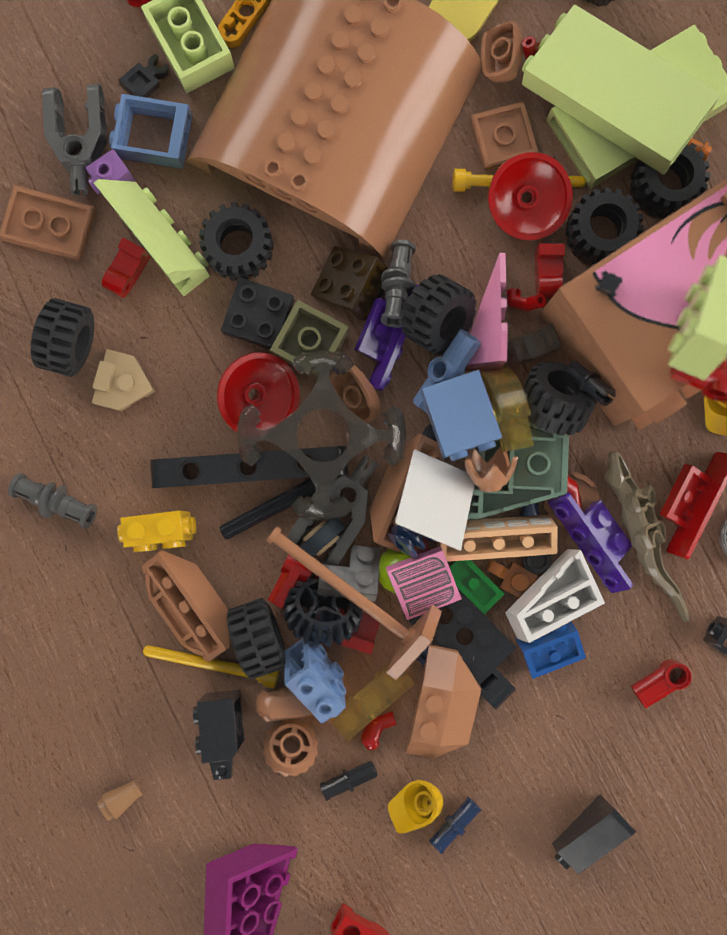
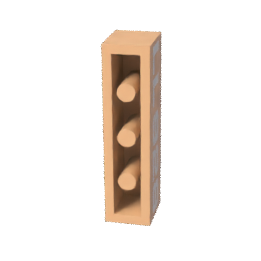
[437,515,557,562]

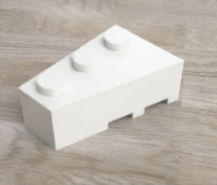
[505,549,605,643]

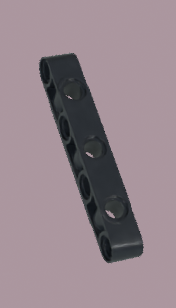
[150,446,348,488]

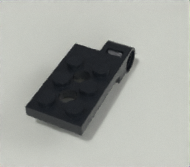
[404,588,517,710]

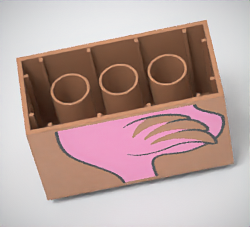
[538,179,727,430]

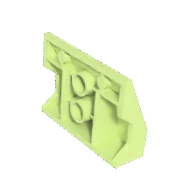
[94,179,210,296]

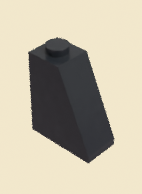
[552,794,636,874]

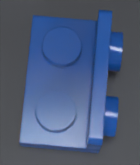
[515,621,586,679]

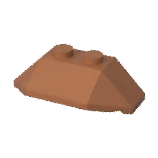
[370,434,445,552]
[142,550,230,662]
[405,644,481,759]

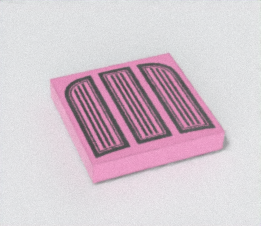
[386,546,461,620]

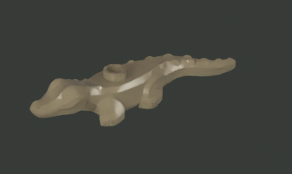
[605,450,689,623]

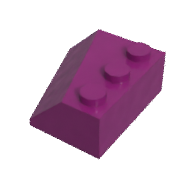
[204,844,298,935]

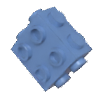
[284,638,346,724]

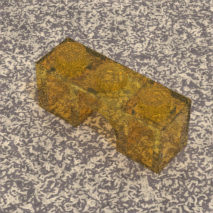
[329,661,415,742]

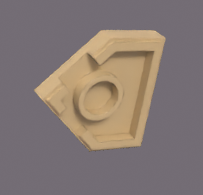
[92,349,156,411]

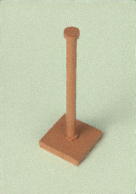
[266,527,442,680]

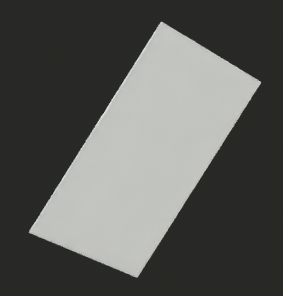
[395,449,475,551]

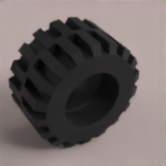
[630,143,710,219]
[565,187,644,266]
[199,202,274,281]
[401,274,477,355]
[31,298,94,377]
[518,361,598,436]
[227,598,286,680]

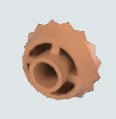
[262,719,318,777]

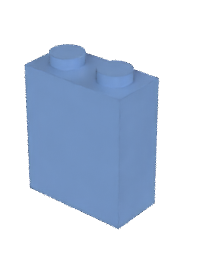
[420,370,502,461]

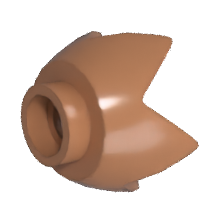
[465,445,518,492]

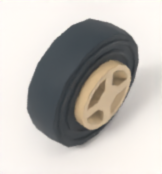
[299,516,345,557]

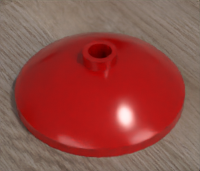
[488,152,573,240]
[217,352,300,439]

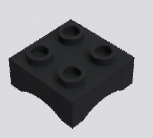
[221,277,295,350]

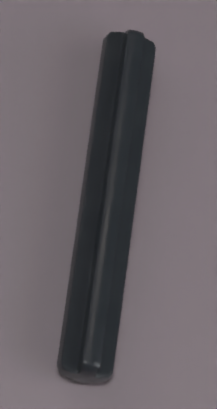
[219,476,324,539]

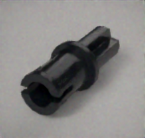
[565,361,616,406]
[320,761,378,801]

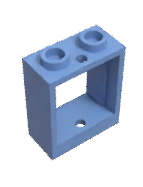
[109,94,193,169]

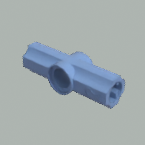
[413,329,481,413]

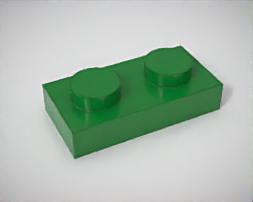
[449,560,504,615]

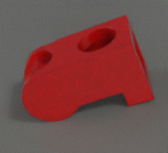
[102,237,151,298]
[534,243,565,299]
[330,903,390,935]

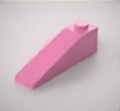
[466,253,508,370]

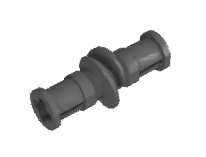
[381,240,416,328]
[8,473,97,529]

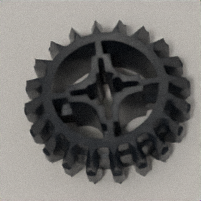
[284,576,363,649]

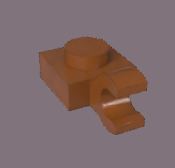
[485,560,538,598]

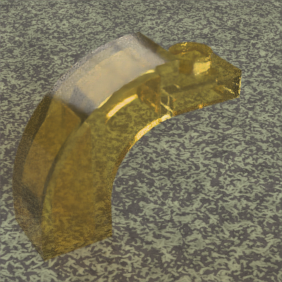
[480,367,534,453]

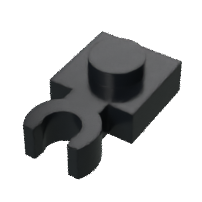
[119,54,169,98]

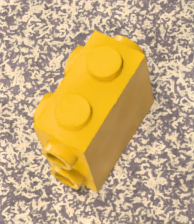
[117,510,197,552]

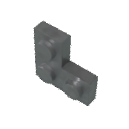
[318,545,380,601]

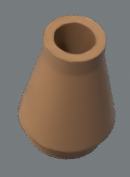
[97,779,143,821]

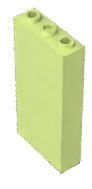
[522,4,721,175]
[546,24,727,189]

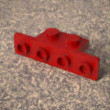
[659,452,727,560]

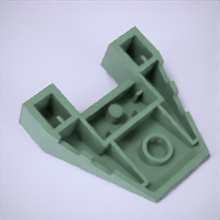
[468,407,569,520]

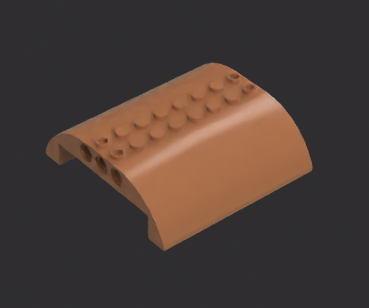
[186,0,482,261]

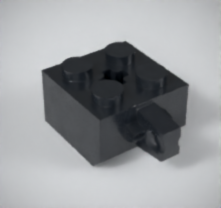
[193,690,245,780]

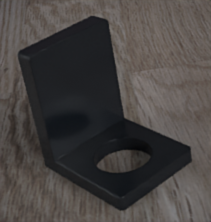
[703,616,727,655]

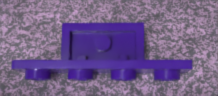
[354,284,420,391]
[548,493,633,593]

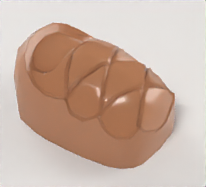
[481,21,524,83]
[327,365,381,425]
[255,687,314,722]

